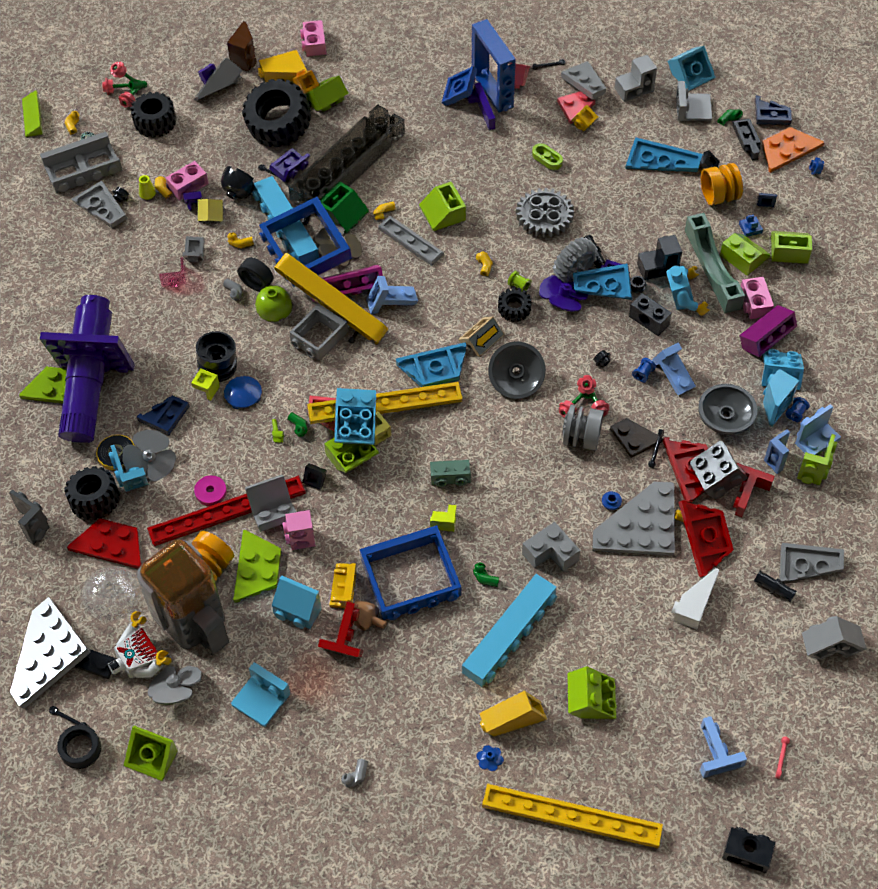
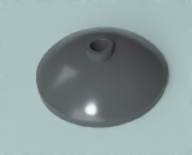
[488,341,546,399]
[698,384,757,435]

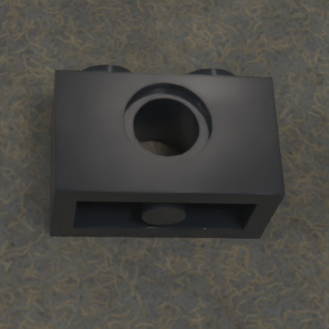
[629,293,672,336]
[722,827,776,874]

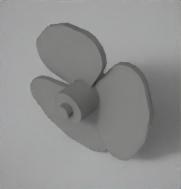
[123,430,176,481]
[148,666,202,705]

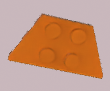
[762,127,824,173]

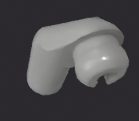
[223,278,243,301]
[341,759,368,788]

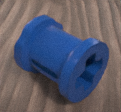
[632,358,656,383]
[785,397,810,423]

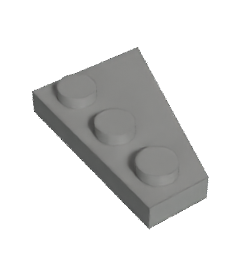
[561,61,606,100]
[72,181,128,228]
[779,543,844,583]

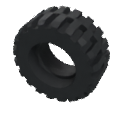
[242,79,311,147]

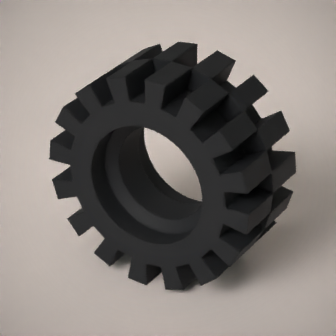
[498,287,532,322]

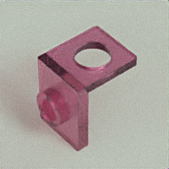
[159,257,186,287]

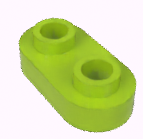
[532,143,563,170]

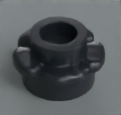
[112,187,129,202]
[630,276,646,293]
[593,350,611,367]

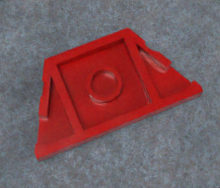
[663,437,708,503]
[678,500,734,577]
[67,518,142,569]

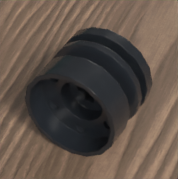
[196,331,237,382]

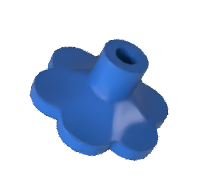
[476,745,504,771]

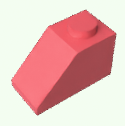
[509,63,530,89]

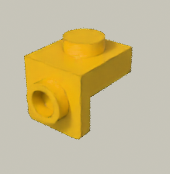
[572,105,598,131]

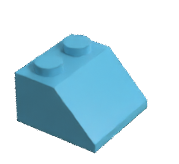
[667,46,716,91]
[763,369,799,427]
[272,575,322,629]

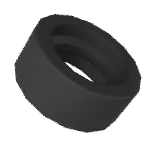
[237,257,274,292]
[57,724,101,769]

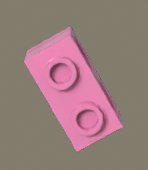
[300,20,326,57]
[165,161,209,201]
[741,277,774,319]
[283,510,315,550]

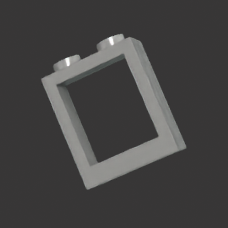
[289,303,348,361]

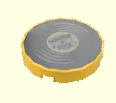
[96,435,134,471]

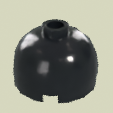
[221,166,256,200]

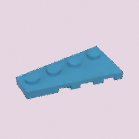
[625,137,703,172]

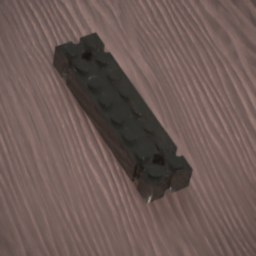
[288,104,405,217]

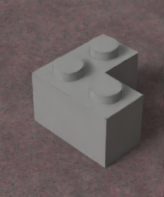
[615,55,657,102]
[522,522,581,572]
[802,616,866,660]

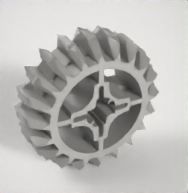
[553,237,598,283]

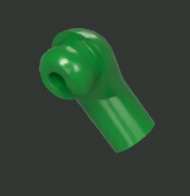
[717,109,743,126]
[287,412,308,437]
[473,562,499,587]

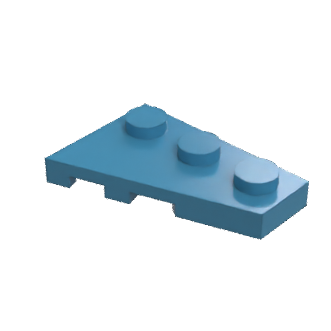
[573,264,632,300]

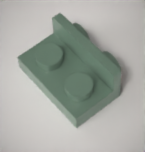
[430,460,471,487]

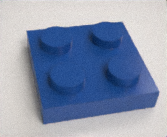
[441,66,477,106]

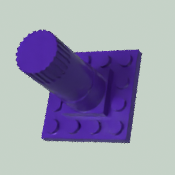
[40,295,135,443]

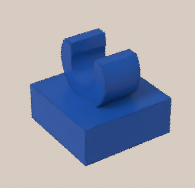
[739,214,763,237]

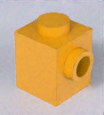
[293,69,320,94]

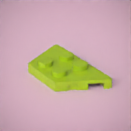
[19,366,67,404]
[233,530,282,603]

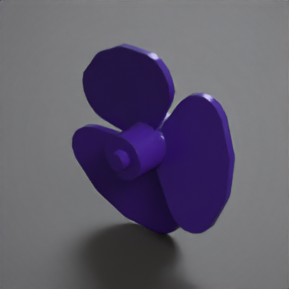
[539,275,588,312]

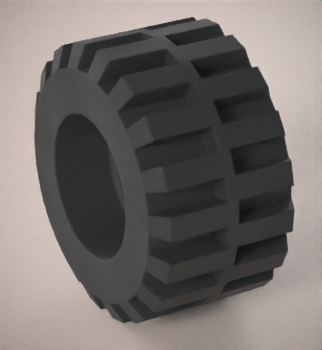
[130,92,176,138]
[64,466,120,520]

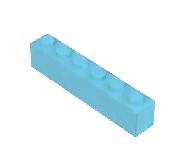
[252,176,319,265]
[462,574,557,687]

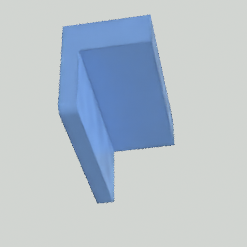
[764,429,790,474]

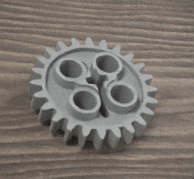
[516,188,574,238]

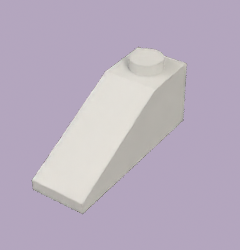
[671,568,719,630]

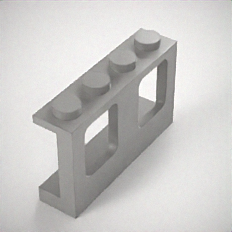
[40,132,122,193]

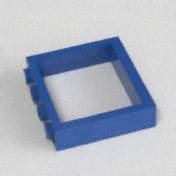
[471,19,516,113]
[259,197,352,287]
[360,525,462,620]

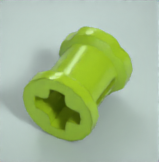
[507,271,532,292]

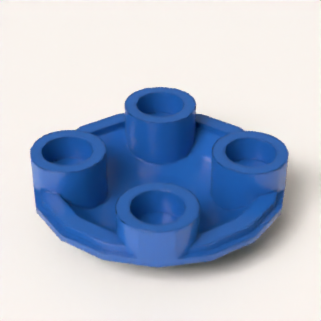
[224,376,262,409]

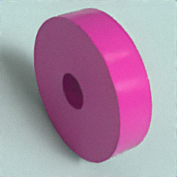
[194,475,227,506]

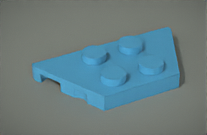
[396,342,466,387]

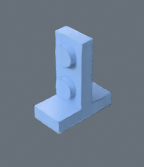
[366,276,418,314]
[652,342,696,396]
[700,716,747,778]

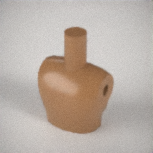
[354,600,387,631]

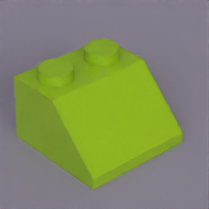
[304,75,349,112]
[720,233,771,276]

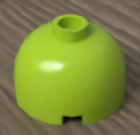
[255,285,293,322]

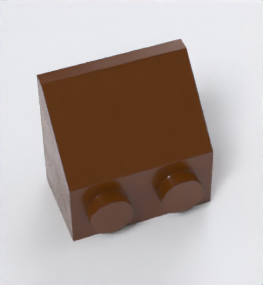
[227,21,257,72]

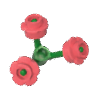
[102,61,147,108]
[559,375,609,418]

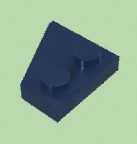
[755,95,792,125]
[137,395,190,435]

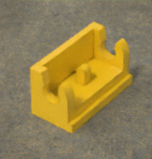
[329,563,357,608]

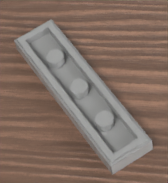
[378,216,444,266]

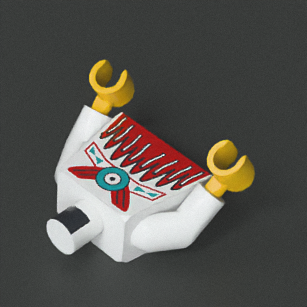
[108,611,172,679]

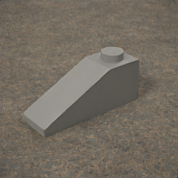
[194,57,242,101]

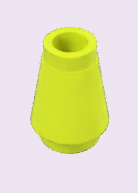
[139,175,156,200]

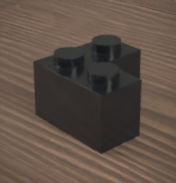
[637,235,682,280]

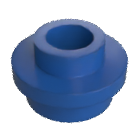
[809,157,824,175]
[602,491,622,510]

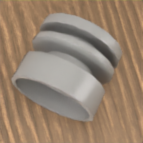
[562,404,604,451]

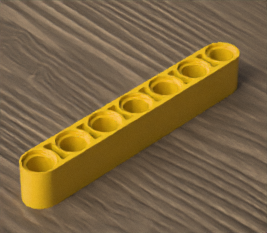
[274,253,388,345]

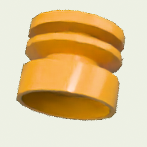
[701,163,743,206]
[192,531,235,582]

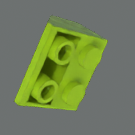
[419,181,466,232]
[771,231,812,264]
[324,437,379,473]
[567,666,617,719]

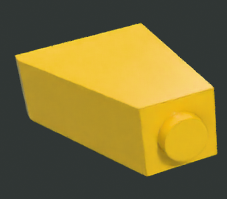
[257,50,307,84]
[479,690,547,737]

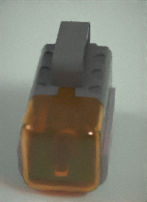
[137,539,229,656]

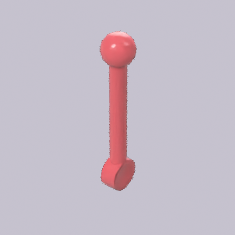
[775,736,790,779]

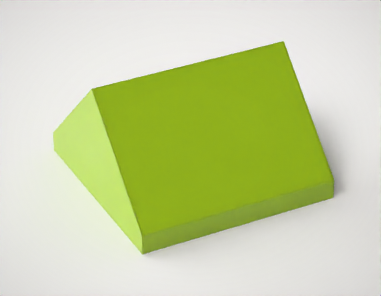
[123,726,178,781]

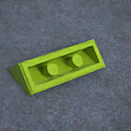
[22,90,43,137]

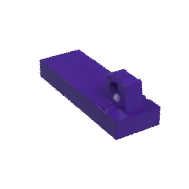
[467,82,495,130]

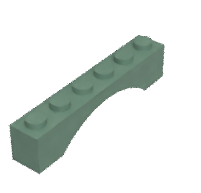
[685,213,745,313]

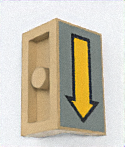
[458,316,505,357]

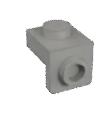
[182,236,205,262]

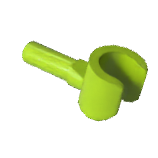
[272,419,284,443]

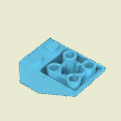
[334,388,376,445]

